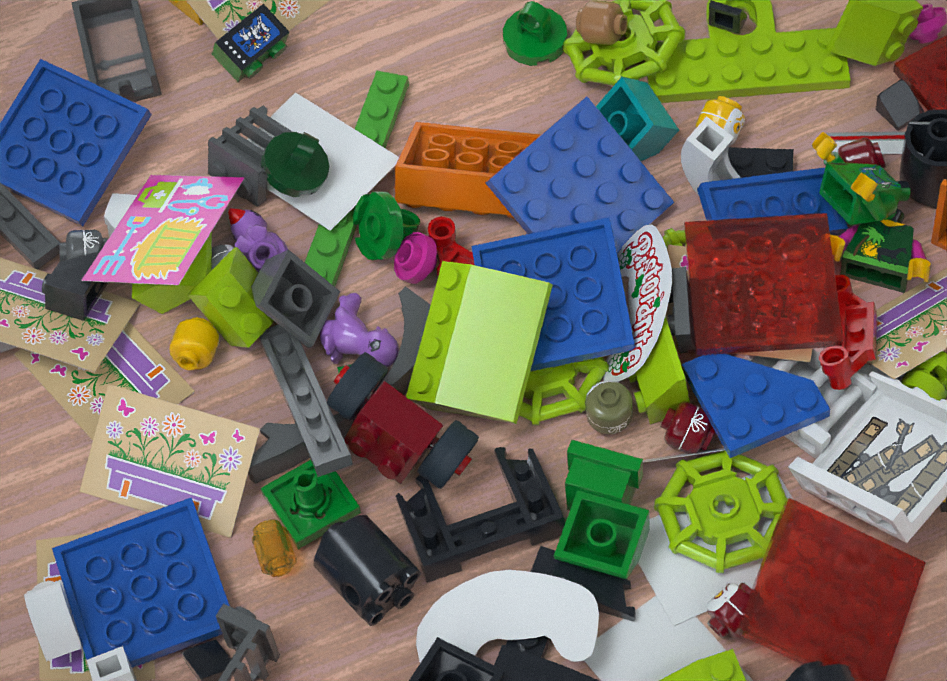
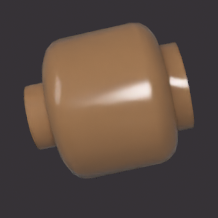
[576,0,628,45]

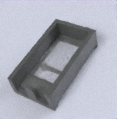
[71,0,162,102]

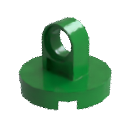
[503,1,567,66]
[353,191,420,260]

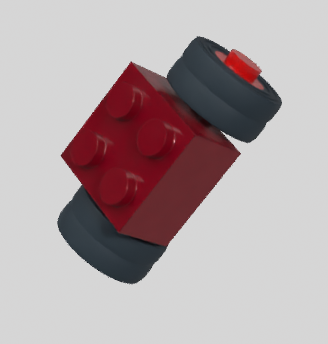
[326,352,479,489]

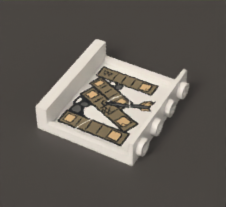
[788,371,947,543]

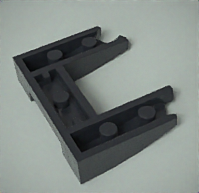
[395,447,565,583]
[494,546,636,681]

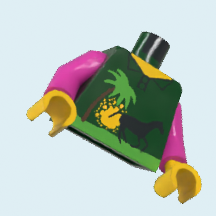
[820,209,931,293]

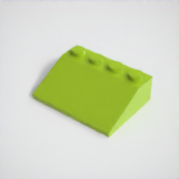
[406,261,553,424]

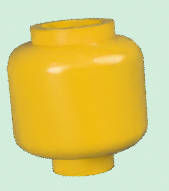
[169,317,219,370]

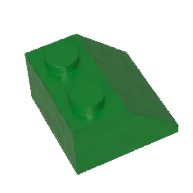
[554,490,650,579]

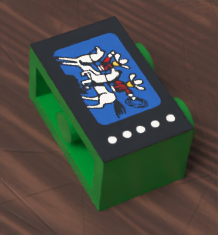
[212,4,290,82]

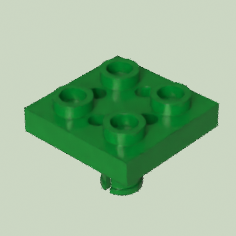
[260,460,361,549]

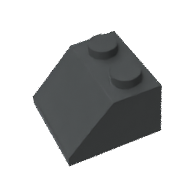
[251,249,340,348]

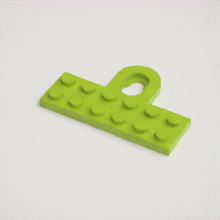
[645,0,850,103]

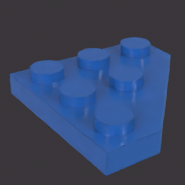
[682,351,831,458]

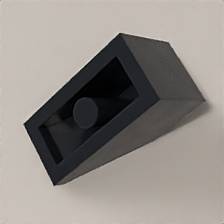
[42,252,109,321]

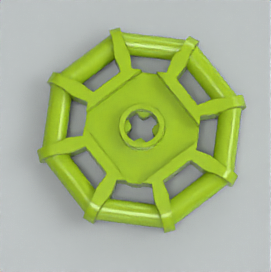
[563,0,685,86]
[519,357,609,425]
[654,450,795,573]

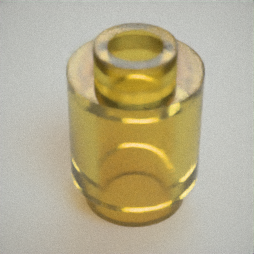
[251,519,297,577]

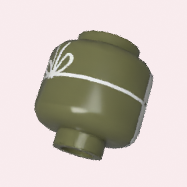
[585,380,633,435]

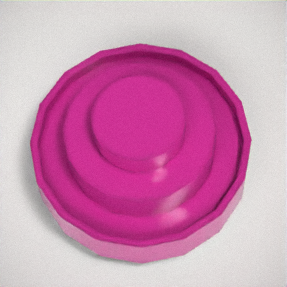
[909,4,947,44]
[394,232,437,284]

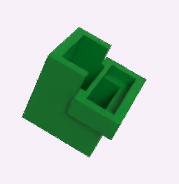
[565,439,643,511]

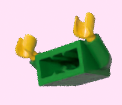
[812,132,910,225]

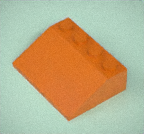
[395,122,540,219]

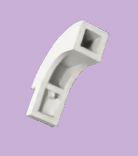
[681,116,741,196]

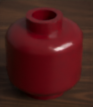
[838,138,886,168]

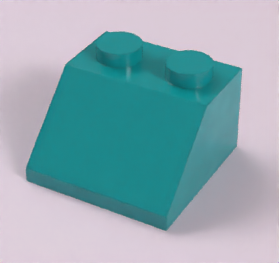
[596,77,679,161]

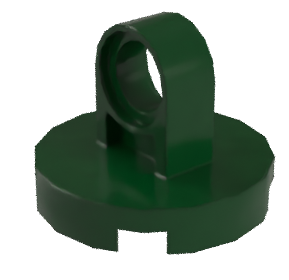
[260,132,330,197]

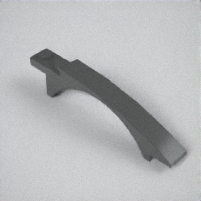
[248,286,431,484]

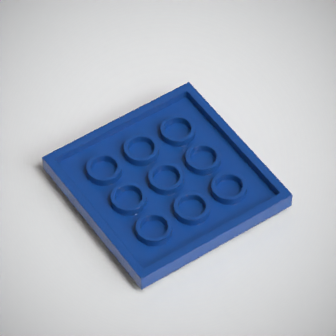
[0,59,152,226]
[486,96,674,253]
[471,217,635,372]
[52,497,230,668]

